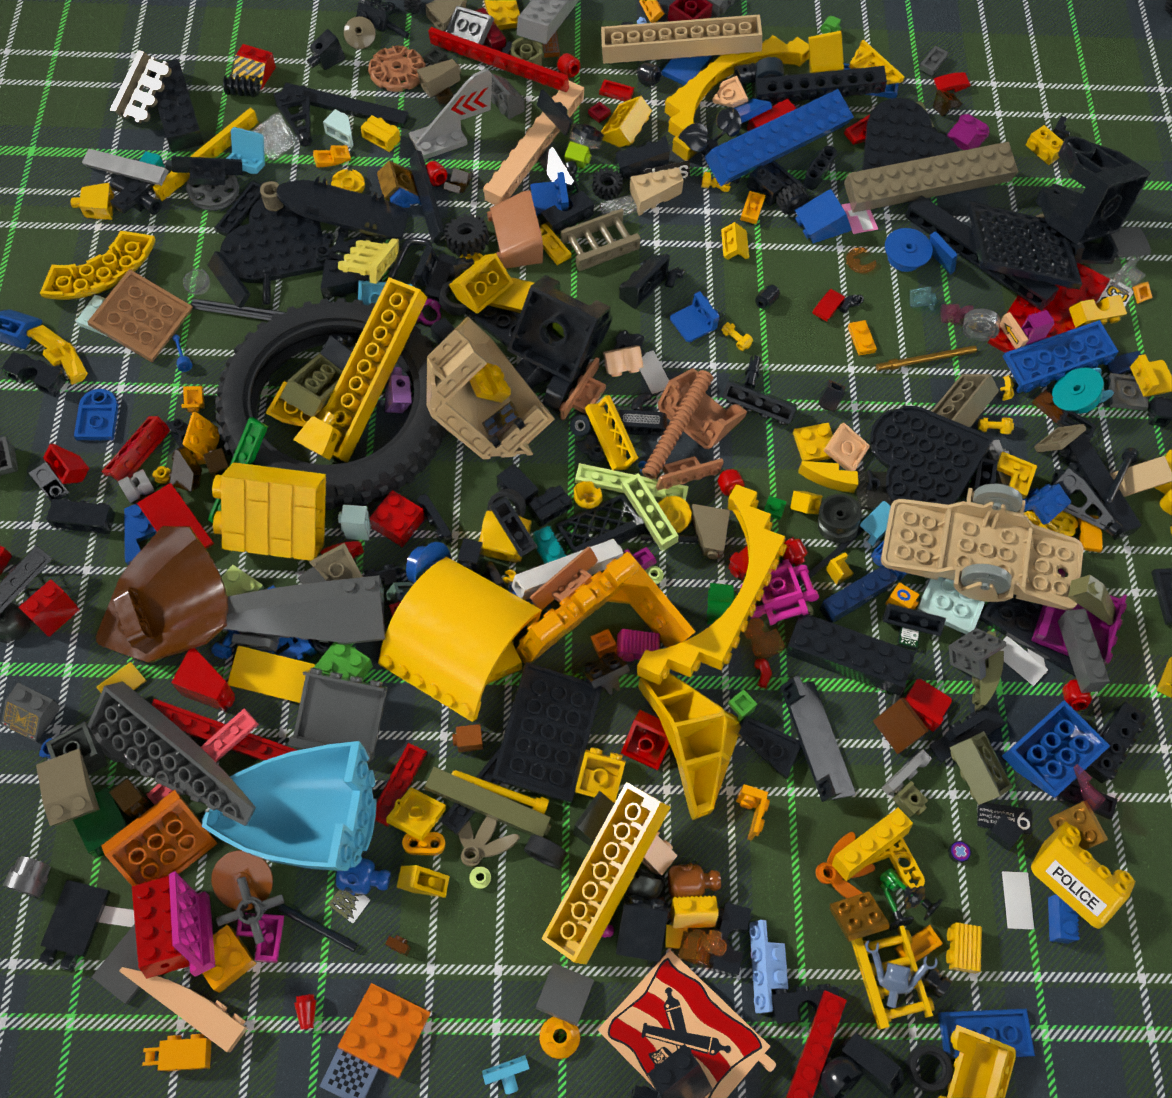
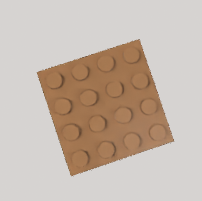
[87,269,193,362]

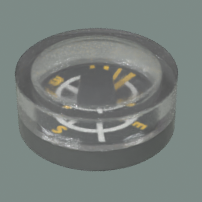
[962,309,1000,341]

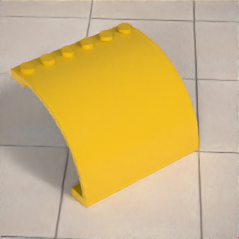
[378,557,542,722]

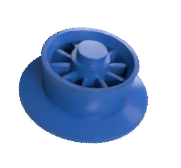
[885,228,933,272]
[406,542,452,584]

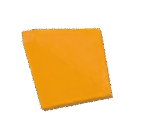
[1132,282,1153,303]

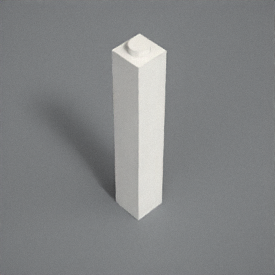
[511,539,623,600]

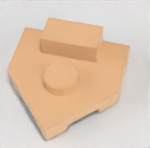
[712,76,748,108]

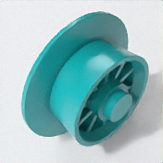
[1052,368,1104,414]

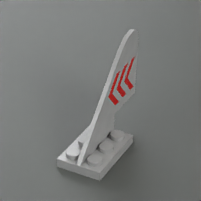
[409,69,492,160]

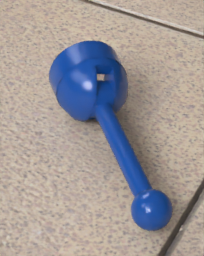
[172,334,192,372]

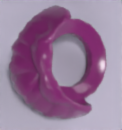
[417,298,441,326]

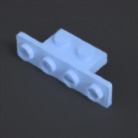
[749,920,788,1014]

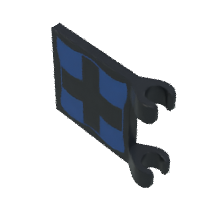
[482,401,526,448]

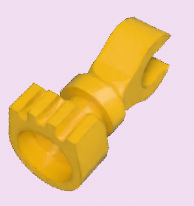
[701,172,731,192]

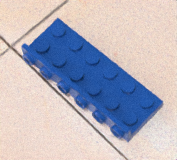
[1002,320,1119,393]

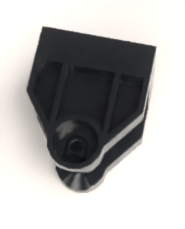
[1036,136,1151,245]
[507,275,613,383]

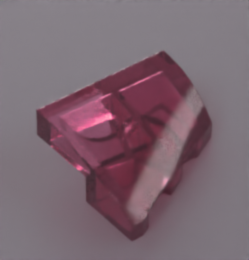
[1073,764,1105,812]

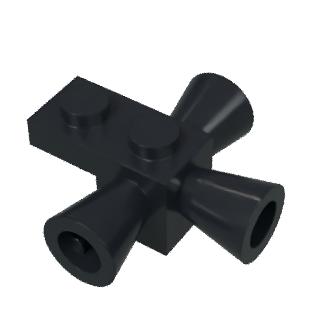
[110,175,162,215]

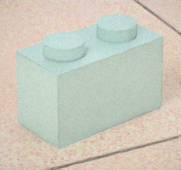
[338,505,371,540]

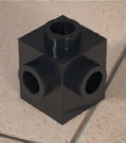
[450,257,474,279]

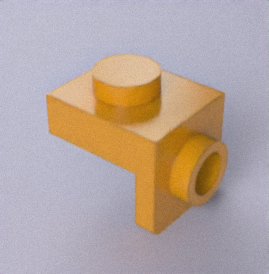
[182,386,205,412]

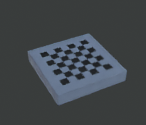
[319,1049,379,1098]

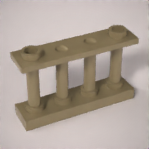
[561,208,641,272]

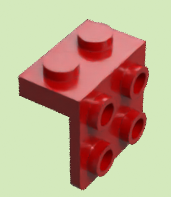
[905,679,952,732]

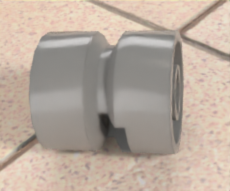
[118,469,155,503]

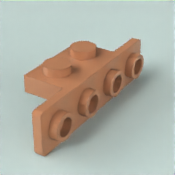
[559,357,606,420]
[656,456,724,490]
[530,547,598,610]

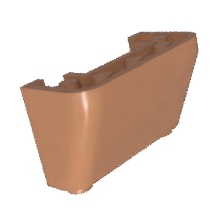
[487,190,543,269]
[658,368,747,449]

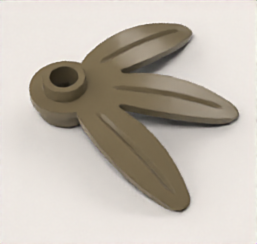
[458,817,520,867]

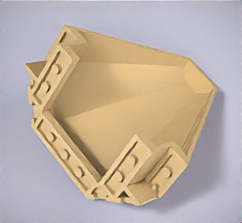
[427,316,554,459]

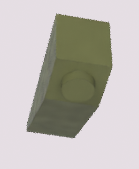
[1068,575,1116,625]

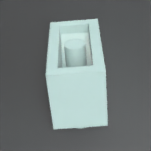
[323,109,354,148]

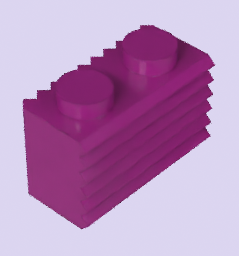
[1021,310,1054,346]

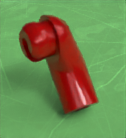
[754,658,772,688]

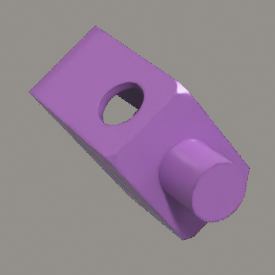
[385,367,412,413]

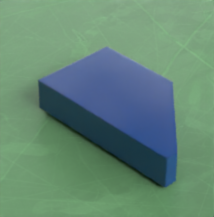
[389,188,421,208]

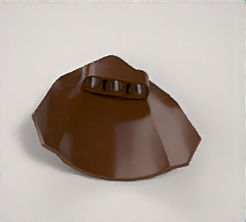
[96,526,228,663]

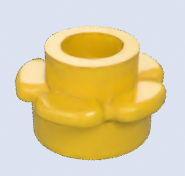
[153,466,171,484]

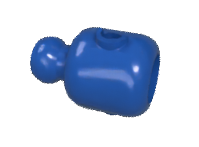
[336,858,391,895]

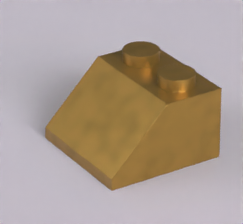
[377,160,419,201]

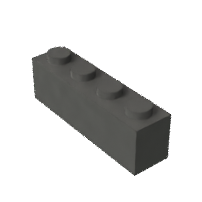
[1058,609,1110,693]

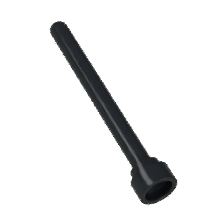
[1105,447,1139,504]

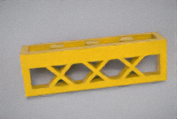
[585,395,638,471]

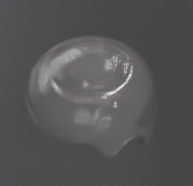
[183,268,211,296]

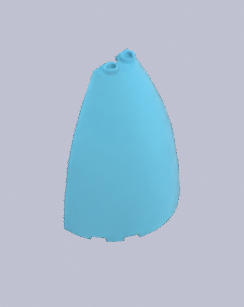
[202,741,376,871]

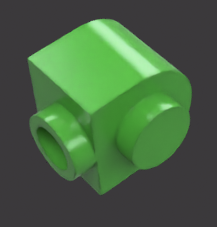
[820,16,841,34]

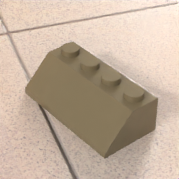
[932,374,999,427]

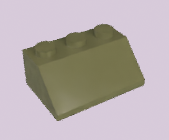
[949,731,1013,805]

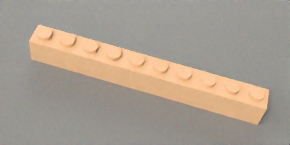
[483,81,584,205]

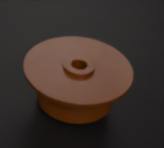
[211,850,273,910]

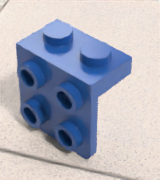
[670,291,719,342]
[1023,484,1071,525]

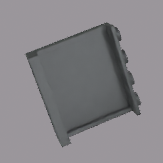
[288,668,388,762]

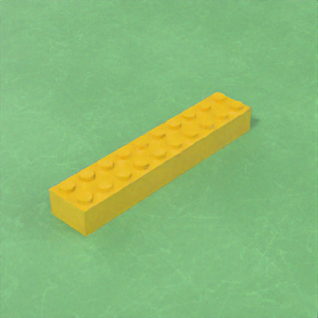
[320,278,427,463]

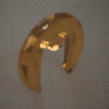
[846,247,876,273]

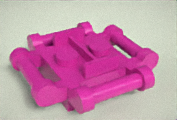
[740,559,819,626]

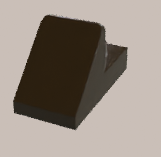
[933,89,963,117]

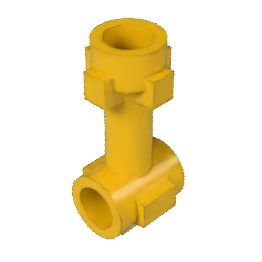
[721,322,753,351]
[978,417,1014,434]

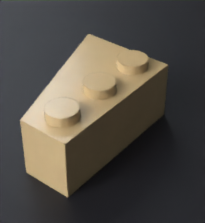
[630,167,684,216]

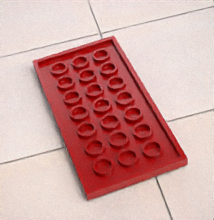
[988,263,1110,353]

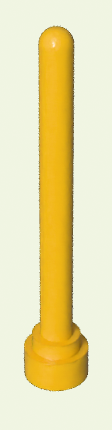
[452,770,549,814]

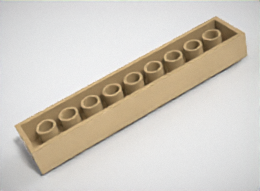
[601,14,762,64]

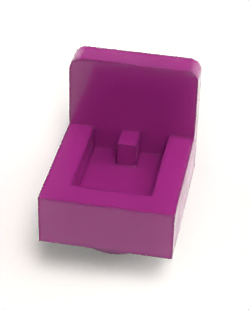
[624,547,657,570]

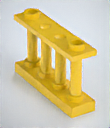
[851,925,935,1030]

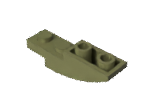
[972,631,1004,711]

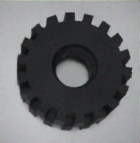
[444,214,489,257]

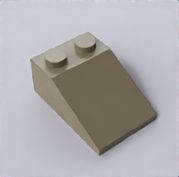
[36,749,100,826]

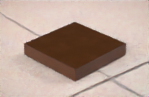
[873,697,929,754]

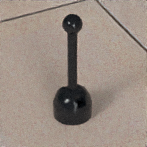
[564,161,580,193]

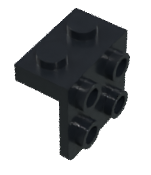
[356,0,400,31]

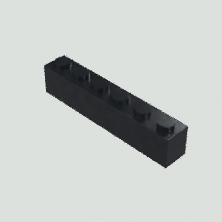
[1060,433,1142,540]

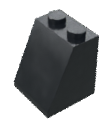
[647,1044,713,1098]

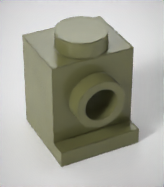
[892,781,928,817]

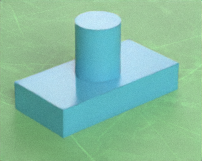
[482,1055,529,1094]

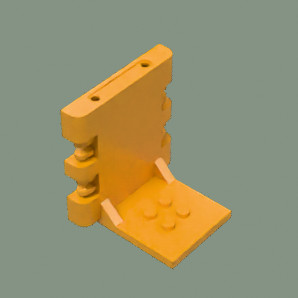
[516,552,695,663]

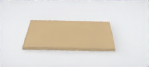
[1110,456,1172,497]

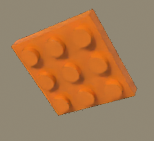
[337,983,431,1079]

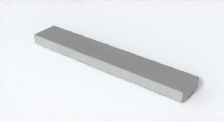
[82,149,169,186]

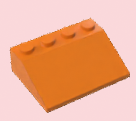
[101,790,218,886]

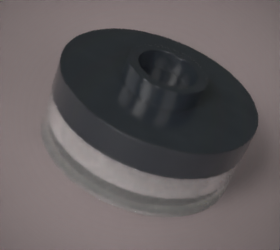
[569,123,604,149]

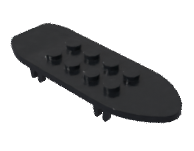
[276,176,408,240]

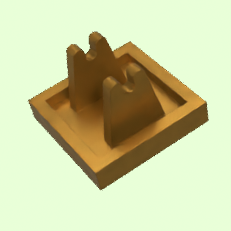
[1048,800,1108,850]
[830,892,889,942]

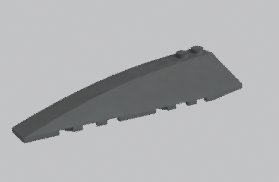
[222,575,385,644]
[88,681,256,826]

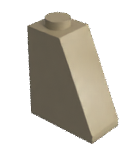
[426,0,467,32]
[417,59,461,98]
[691,504,730,559]

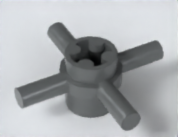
[216,876,285,944]

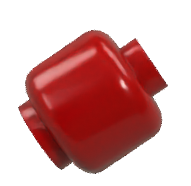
[557,53,581,78]
[426,161,447,186]
[717,469,745,496]
[782,537,808,566]
[1062,679,1092,710]

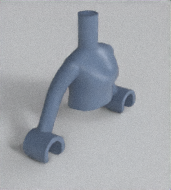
[865,940,938,1008]

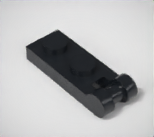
[418,494,453,545]

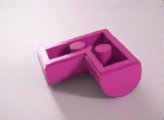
[236,913,285,963]

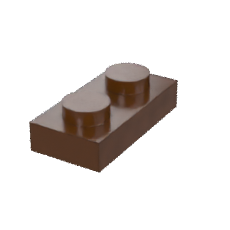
[1032,390,1069,424]

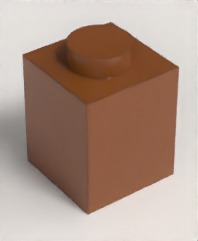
[452,724,483,752]

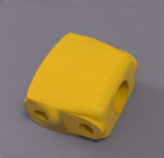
[479,511,531,563]

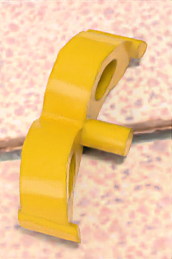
[1000,375,1014,401]

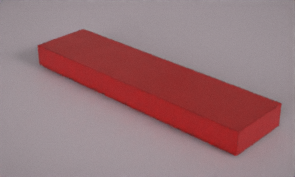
[375,743,427,827]

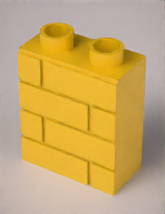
[212,462,326,561]

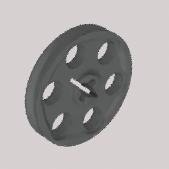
[186,175,239,210]

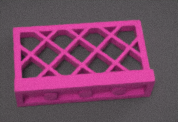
[169,871,215,977]

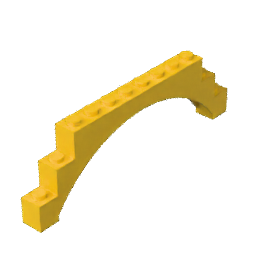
[665,35,809,161]
[637,484,787,685]

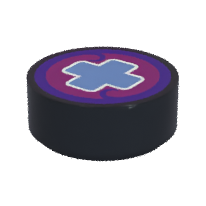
[948,841,971,863]

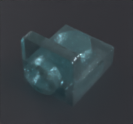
[910,286,937,310]

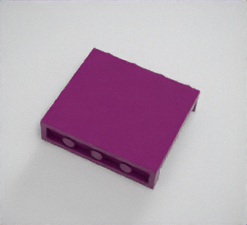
[1031,568,1127,665]

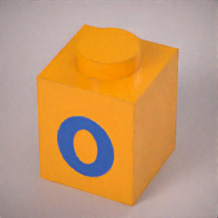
[885,582,920,610]

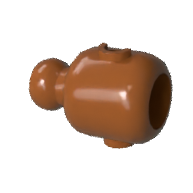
[668,863,721,899]

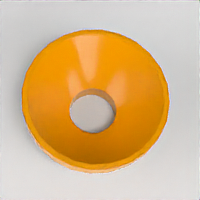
[539,1016,580,1059]

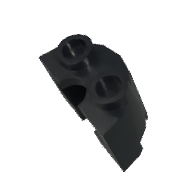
[166,419,193,455]

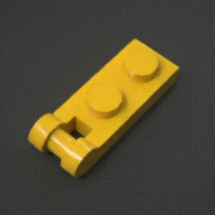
[540,223,571,265]

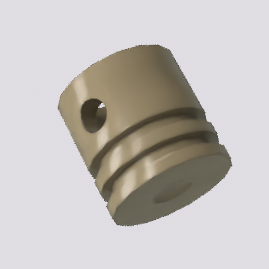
[260,181,284,211]

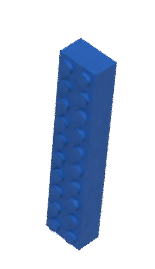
[704,89,854,187]

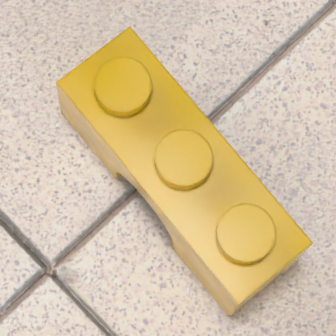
[1069,295,1127,328]

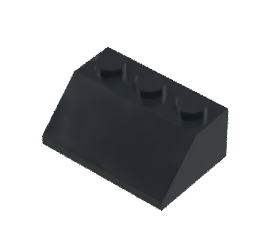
[619,254,670,309]

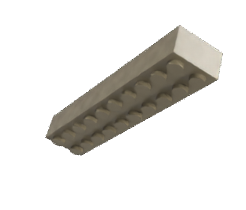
[844,142,1018,213]

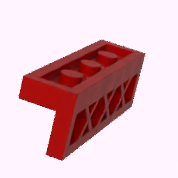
[102,416,170,481]

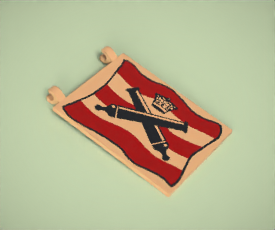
[598,950,776,1098]

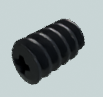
[223,74,260,98]

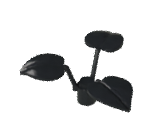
[678,108,741,184]

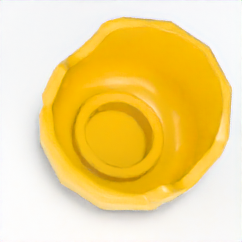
[574,481,603,509]

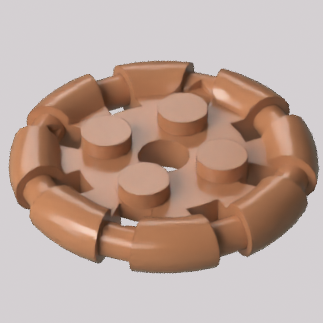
[368,46,426,92]

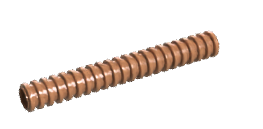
[642,370,713,479]

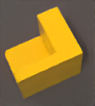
[790,491,823,514]
[826,552,854,585]

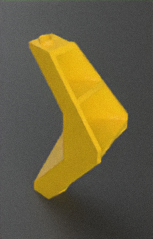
[638,672,741,820]

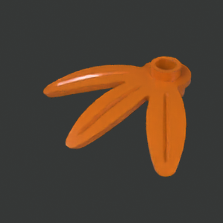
[816,832,875,899]

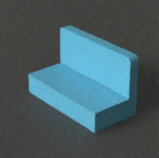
[860,501,891,546]

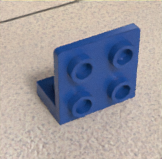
[530,172,569,216]

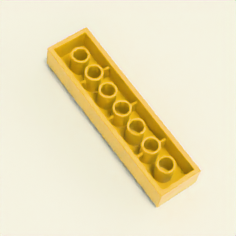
[542,782,671,965]

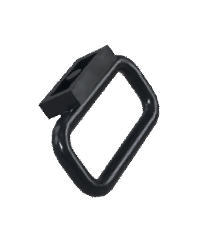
[385,238,439,287]

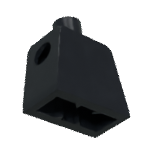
[306,29,346,70]

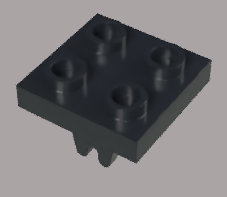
[579,652,630,695]

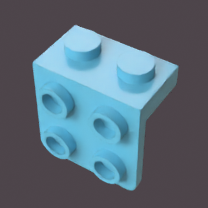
[226,127,265,174]

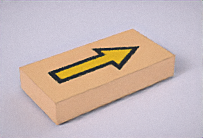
[1000,312,1029,349]

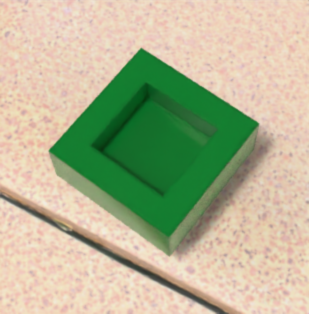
[764,495,787,520]

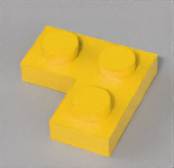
[997,451,1037,499]

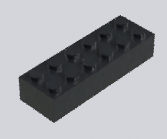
[149,59,204,152]
[786,614,916,696]

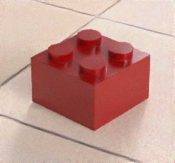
[369,490,425,547]

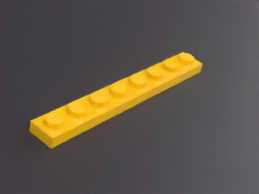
[153,108,258,201]

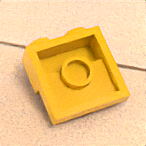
[469,363,511,403]
[575,747,626,803]

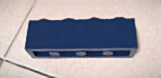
[819,565,897,623]

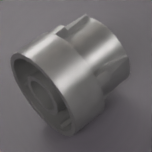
[3,856,51,898]

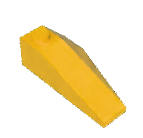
[266,381,326,427]

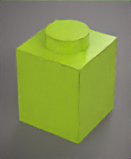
[564,141,591,169]

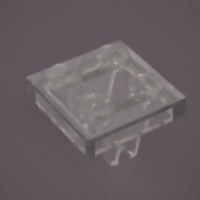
[252,112,298,161]

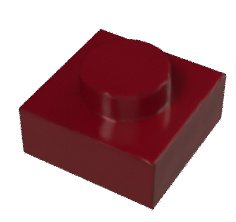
[588,101,611,123]

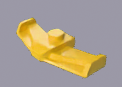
[26,325,88,385]

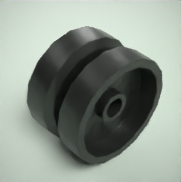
[818,494,862,543]

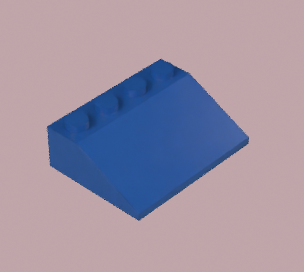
[1002,700,1110,798]

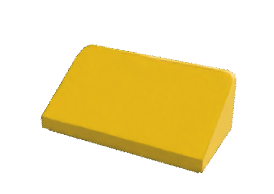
[97,662,146,693]

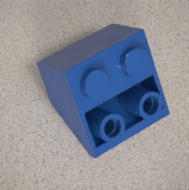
[0,309,43,350]

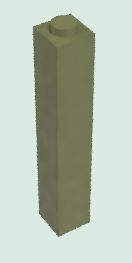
[424,767,551,837]

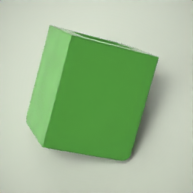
[728,689,757,723]

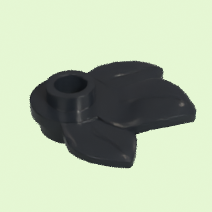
[614,330,646,357]
[576,432,606,462]

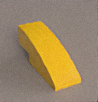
[798,461,858,493]

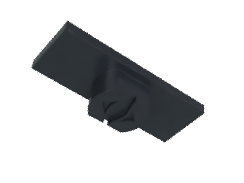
[537,89,573,136]

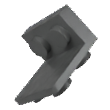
[949,628,1007,680]

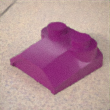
[946,114,990,150]

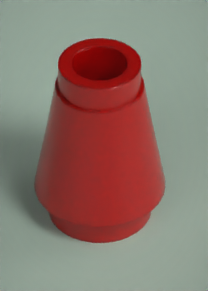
[294,994,317,1030]

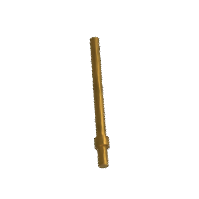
[876,345,977,371]

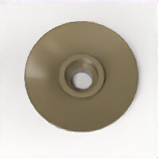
[344,17,376,49]

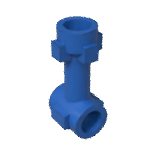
[212,630,240,659]

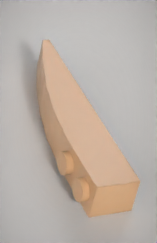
[119,967,248,1052]

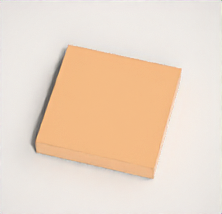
[824,423,870,471]

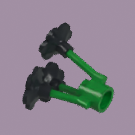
[880,868,943,931]

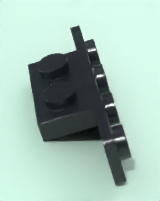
[171,156,243,186]
[929,707,1005,762]

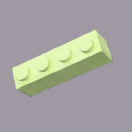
[622,473,678,551]

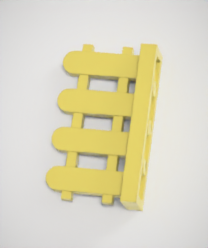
[338,238,399,284]

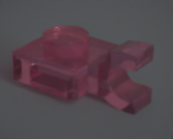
[940,304,974,323]

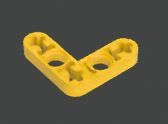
[868,838,925,888]

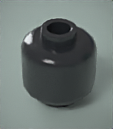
[637,63,661,86]

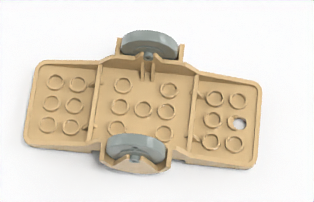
[881,484,1083,610]

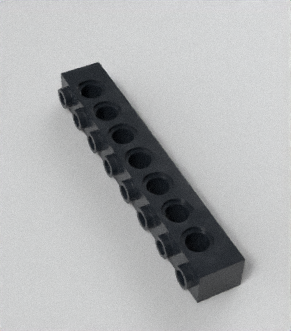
[755,66,887,103]

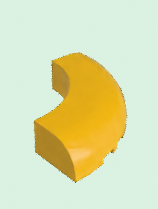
[40,231,155,300]

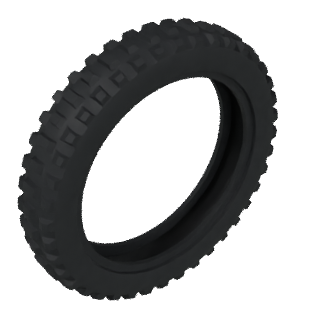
[215,298,447,510]

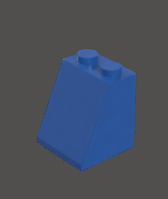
[795,189,852,243]

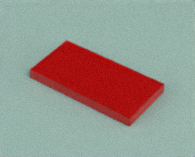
[137,483,214,549]

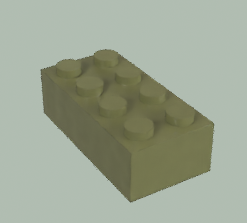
[280,353,343,417]

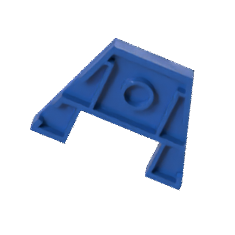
[124,504,157,565]

